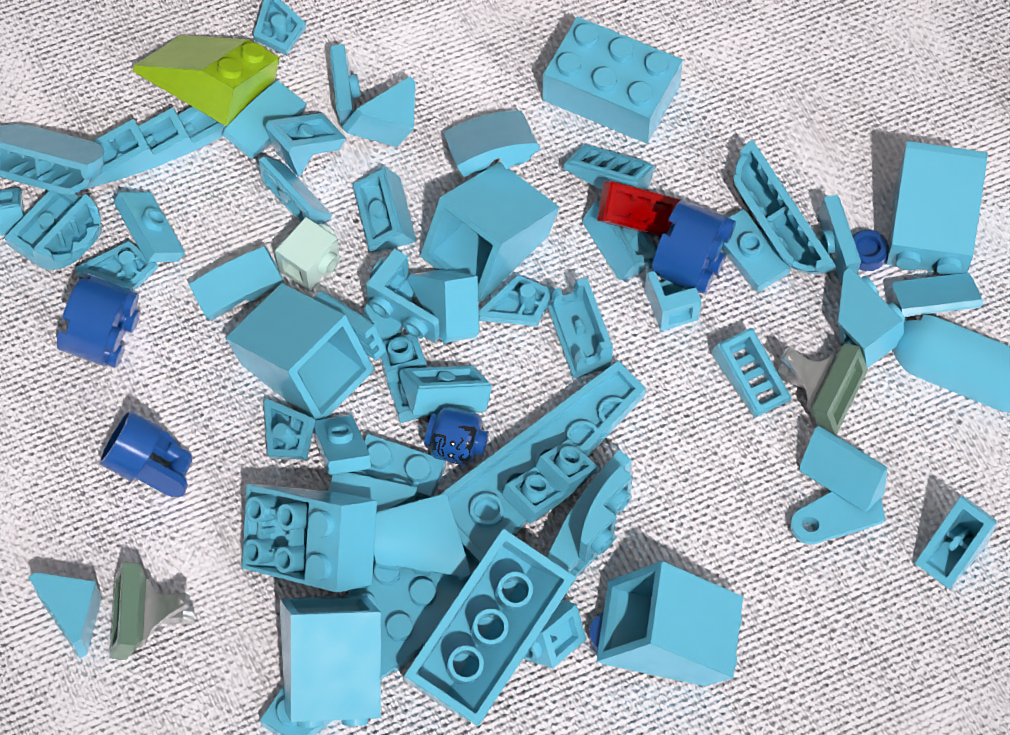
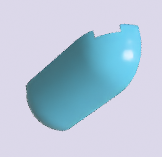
[0,124,104,195]
[733,139,836,274]
[893,314,1010,413]

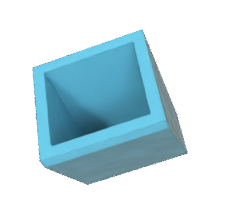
[886,141,988,275]
[420,162,560,303]
[225,283,375,420]
[596,561,743,687]
[280,596,381,728]

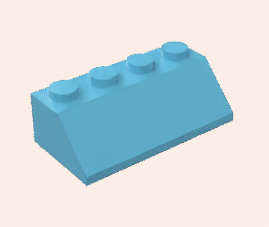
[403,529,577,726]

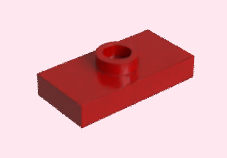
[597,181,680,237]

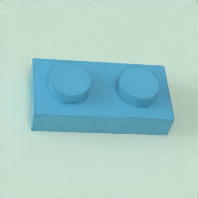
[360,434,446,500]

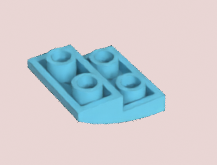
[443,111,541,178]

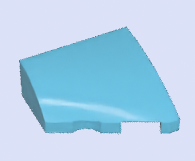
[374,493,471,581]

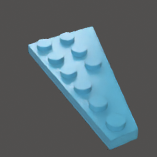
[260,554,477,735]

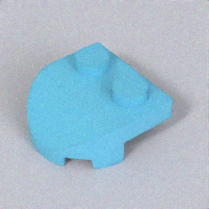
[4,191,103,270]

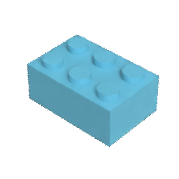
[543,16,683,144]

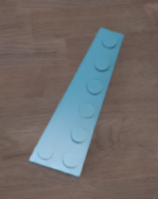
[439,360,646,566]

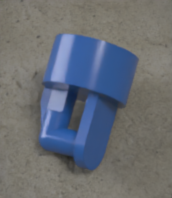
[99,409,192,497]

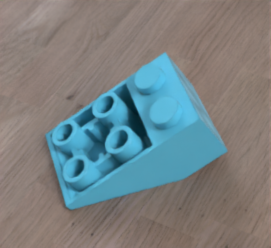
[242,484,377,593]

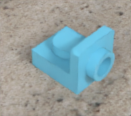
[523,600,587,669]

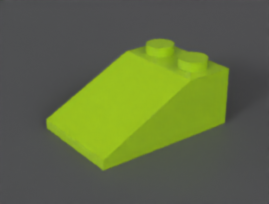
[133,35,280,126]

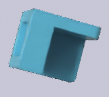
[644,270,702,331]

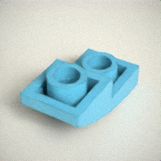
[222,80,307,159]
[188,246,285,321]
[380,334,430,423]
[502,439,598,524]
[579,466,633,562]

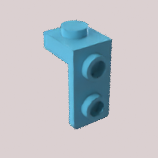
[366,248,440,343]

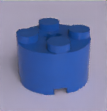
[652,200,736,295]
[57,273,141,368]

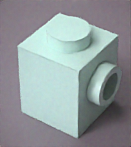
[275,217,340,292]

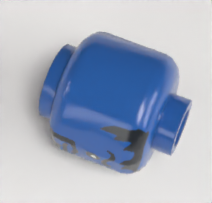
[424,407,489,466]

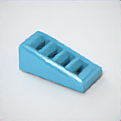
[563,144,655,190]
[711,327,792,418]

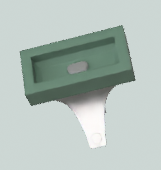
[778,343,868,435]
[109,562,195,660]

